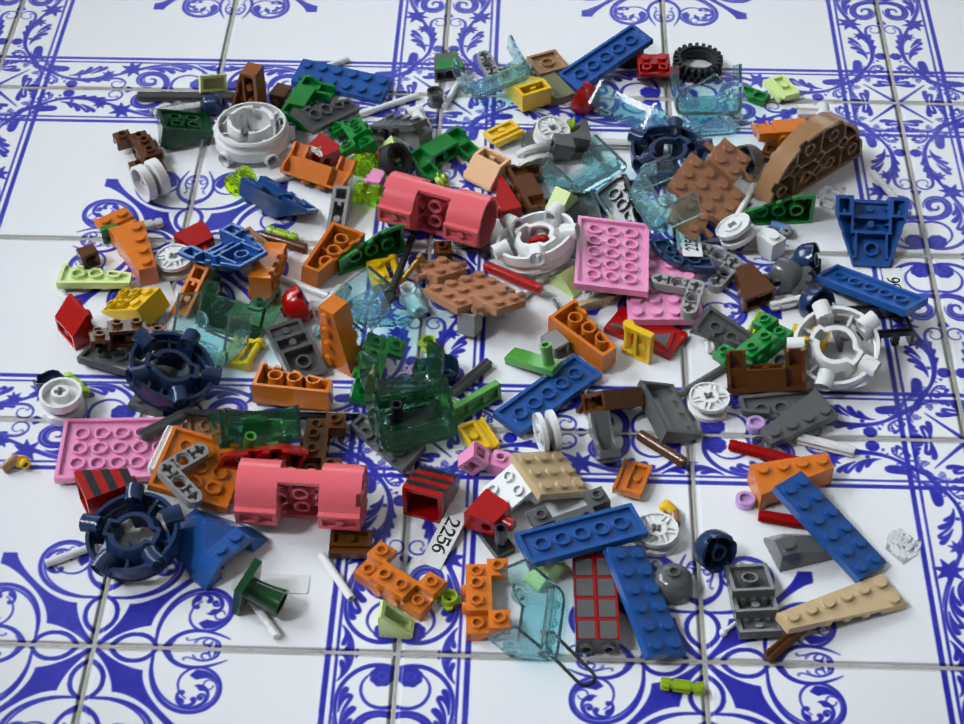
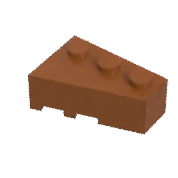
[231,62,267,106]

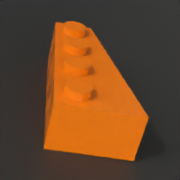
[108,221,160,286]
[301,221,365,288]
[248,241,288,306]
[318,294,362,378]
[548,298,617,372]
[252,361,334,411]
[747,453,834,510]

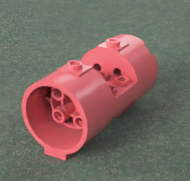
[377,171,498,249]
[234,458,369,531]

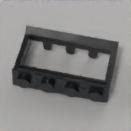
[831,304,916,352]

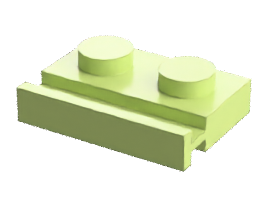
[762,74,800,103]

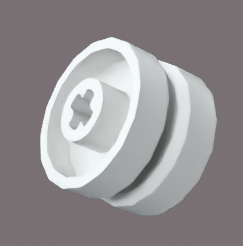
[130,157,171,202]
[38,377,86,427]

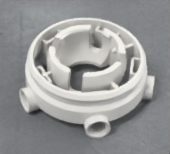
[212,102,296,168]
[490,201,581,275]
[787,299,882,392]

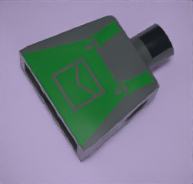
[434,50,465,83]

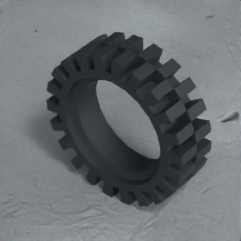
[672,43,723,84]

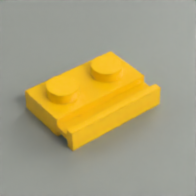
[483,119,525,148]
[457,416,500,452]

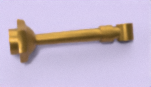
[386,253,426,298]

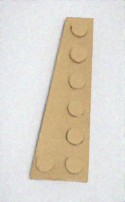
[775,573,907,635]

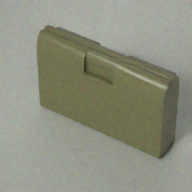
[539,72,576,106]

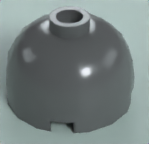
[737,144,765,179]
[654,563,694,606]

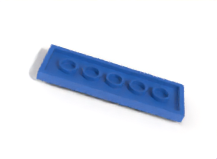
[557,23,653,92]
[291,58,393,105]
[814,264,928,317]
[493,354,602,438]
[771,471,887,583]
[514,503,649,569]
[603,546,686,660]

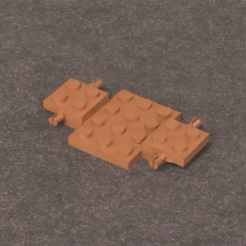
[662,137,753,242]
[413,256,526,317]

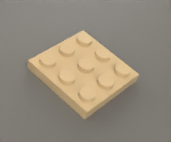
[509,451,589,501]

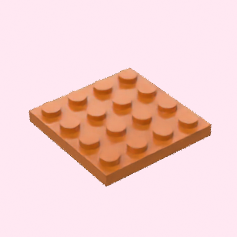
[147,425,239,513]

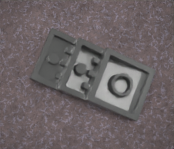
[265,318,329,376]
[724,563,783,640]

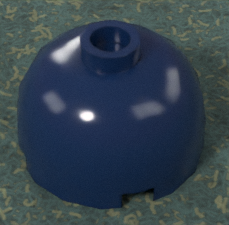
[790,242,821,279]
[798,286,835,318]
[694,529,737,573]

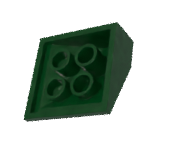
[157,108,213,149]

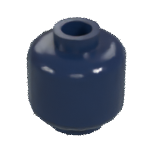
[200,93,226,116]

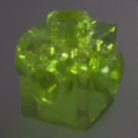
[352,152,378,178]

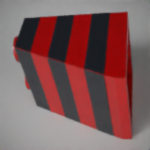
[402,465,459,524]
[73,469,137,514]

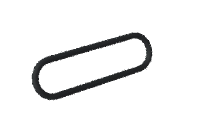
[539,632,596,687]

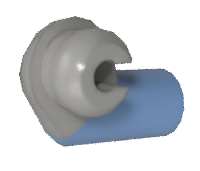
[770,220,793,238]

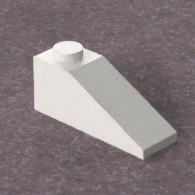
[748,225,786,262]

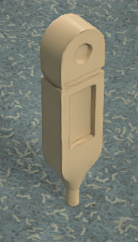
[578,293,620,312]

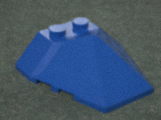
[239,176,319,218]
[835,195,909,268]
[177,222,268,274]
[166,509,268,591]

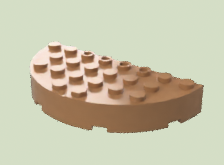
[753,112,863,203]

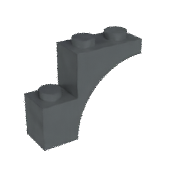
[549,119,593,161]
[587,410,621,463]

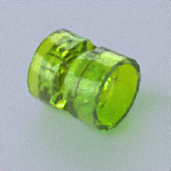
[224,165,257,196]
[352,181,383,207]

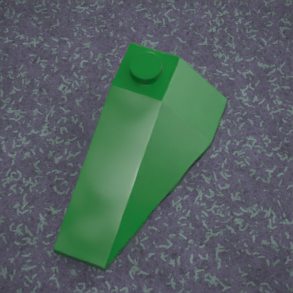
[743,194,816,226]
[338,223,404,276]

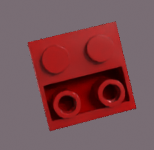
[636,53,672,80]
[55,294,94,351]

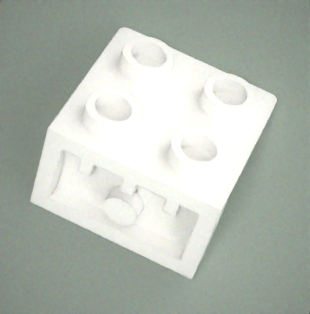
[482,464,542,511]

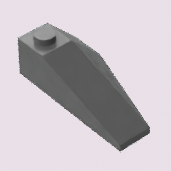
[763,533,833,572]

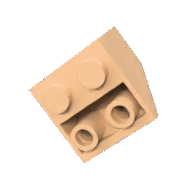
[463,145,511,192]

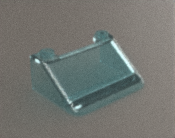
[675,73,741,137]
[540,134,627,194]

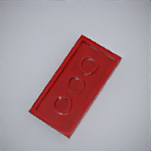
[604,306,688,360]

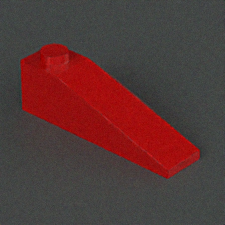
[217,443,308,470]

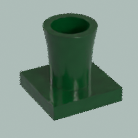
[231,558,289,617]

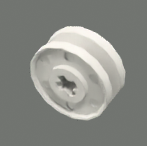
[533,116,571,143]
[515,142,554,167]
[715,213,756,250]
[155,243,194,281]
[687,382,730,423]
[532,409,562,451]
[635,512,679,558]

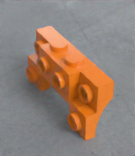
[751,118,806,145]
[280,141,358,191]
[353,540,447,622]
[462,558,511,642]

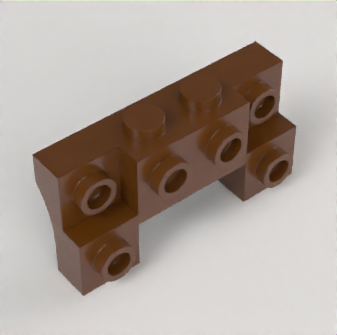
[112,129,168,174]
[506,164,550,214]
[88,317,167,352]
[726,347,807,394]
[300,413,347,470]

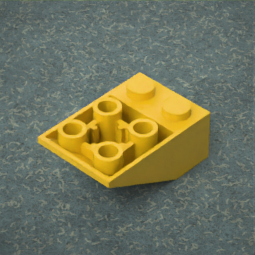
[499,75,552,112]
[101,287,170,324]

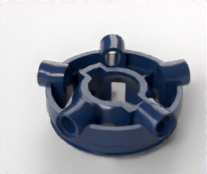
[627,116,713,187]
[125,327,222,412]
[79,482,185,582]

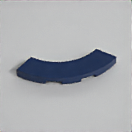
[651,239,717,274]

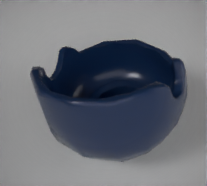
[32,369,64,391]

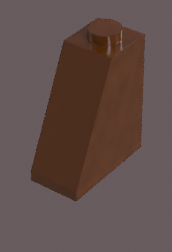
[734,262,776,313]
[581,387,644,415]

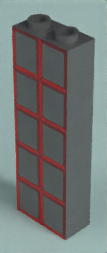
[572,550,620,654]

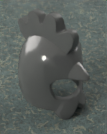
[763,256,813,296]

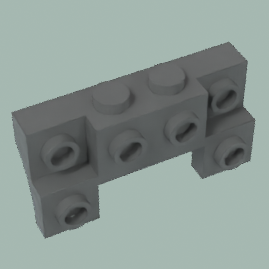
[527,486,611,528]

